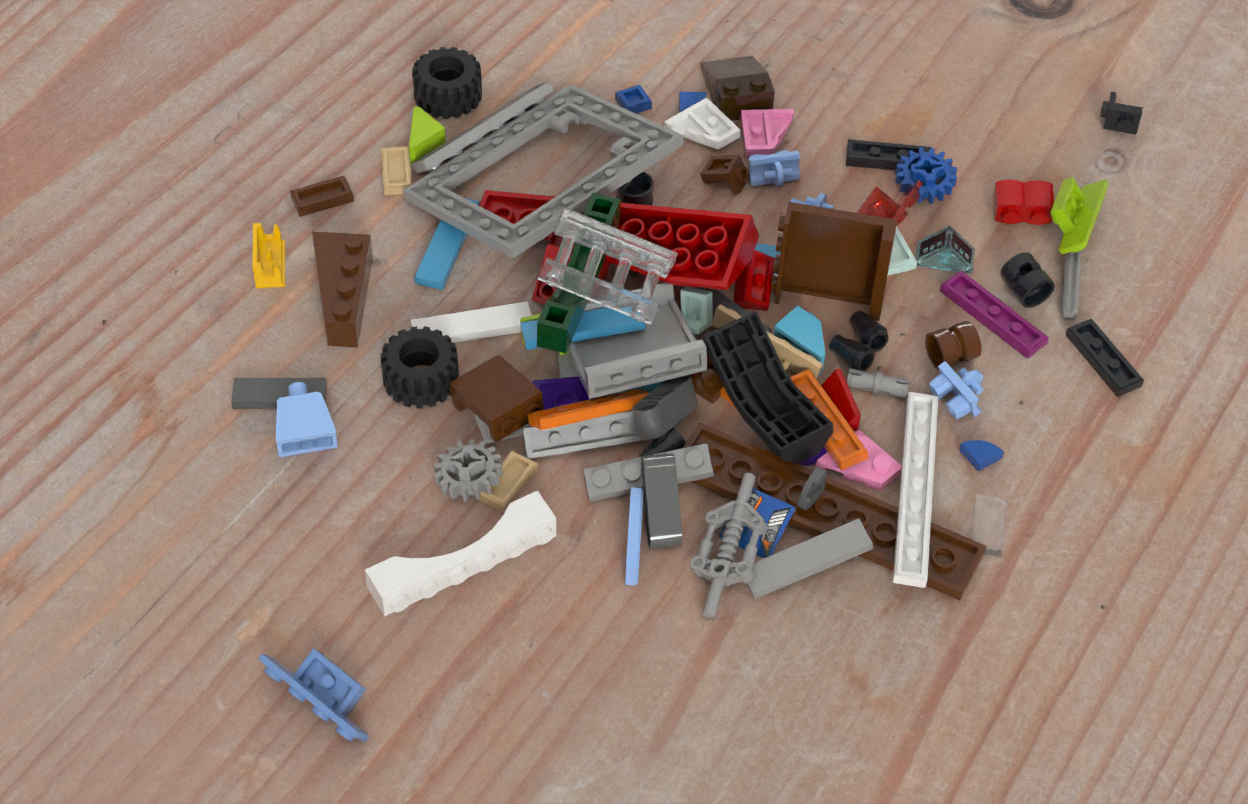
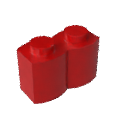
[993,179,1054,225]

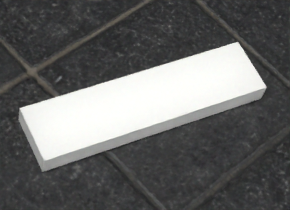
[411,301,531,343]

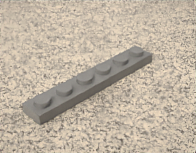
[411,81,554,174]

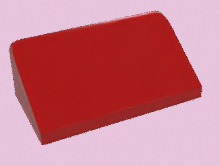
[733,250,775,311]
[821,368,861,432]

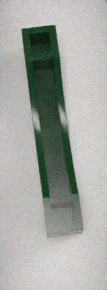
[537,192,621,354]

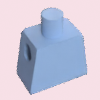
[276,382,338,457]

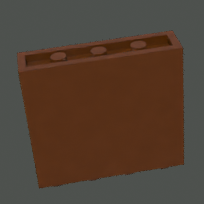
[771,202,897,321]

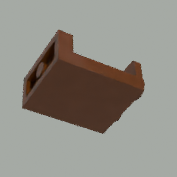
[449,354,544,442]

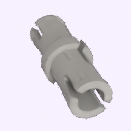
[847,368,910,399]

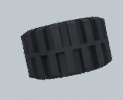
[412,47,482,119]
[381,326,459,408]

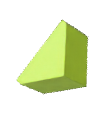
[409,107,446,166]

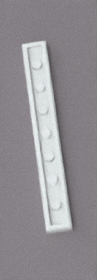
[893,392,939,588]

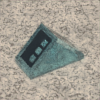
[915,226,975,274]

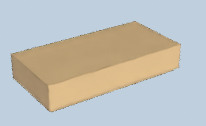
[381,146,412,196]
[478,450,538,513]

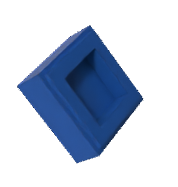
[615,85,652,114]

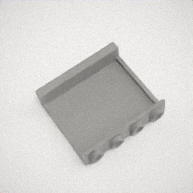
[568,283,707,399]

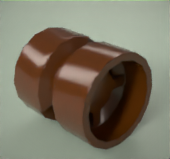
[925,321,982,370]

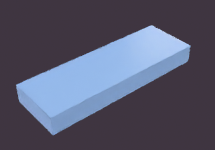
[625,487,644,586]

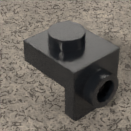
[1100,92,1143,135]

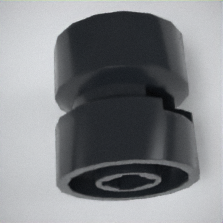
[616,172,654,206]
[1000,252,1055,308]

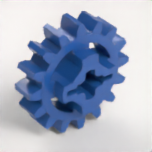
[895,147,957,204]

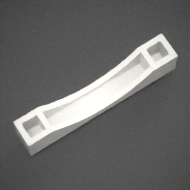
[365,490,556,616]

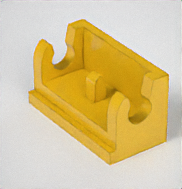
[252,223,286,288]

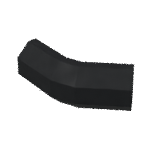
[701,311,834,464]

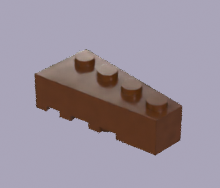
[312,231,373,348]

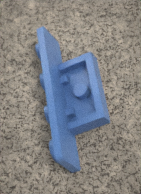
[258,648,369,742]

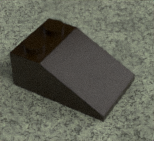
[700,56,775,121]

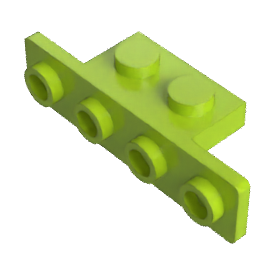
[1051,177,1109,254]

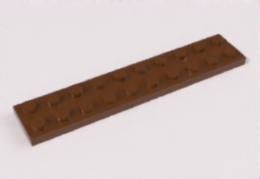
[683,422,987,600]

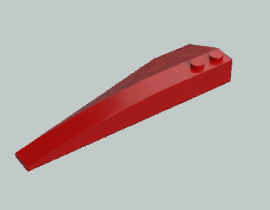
[479,190,759,290]

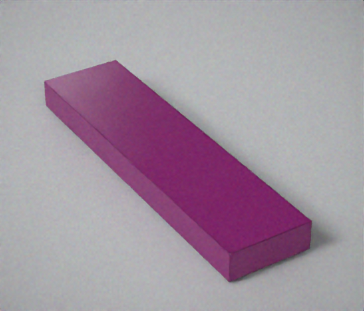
[940,270,1049,359]

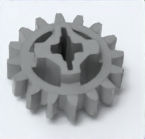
[434,439,503,501]

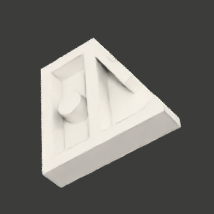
[664,98,740,150]

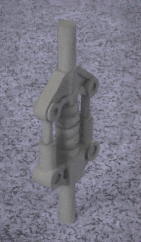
[690,473,767,619]

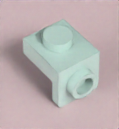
[681,286,713,336]

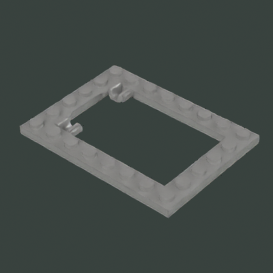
[403,84,684,259]

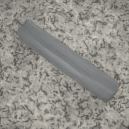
[1061,251,1082,320]

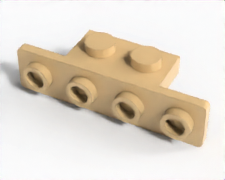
[712,305,823,379]

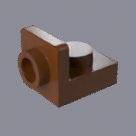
[700,155,749,194]
[692,355,724,404]

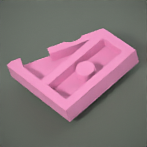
[740,109,794,157]
[816,429,901,491]

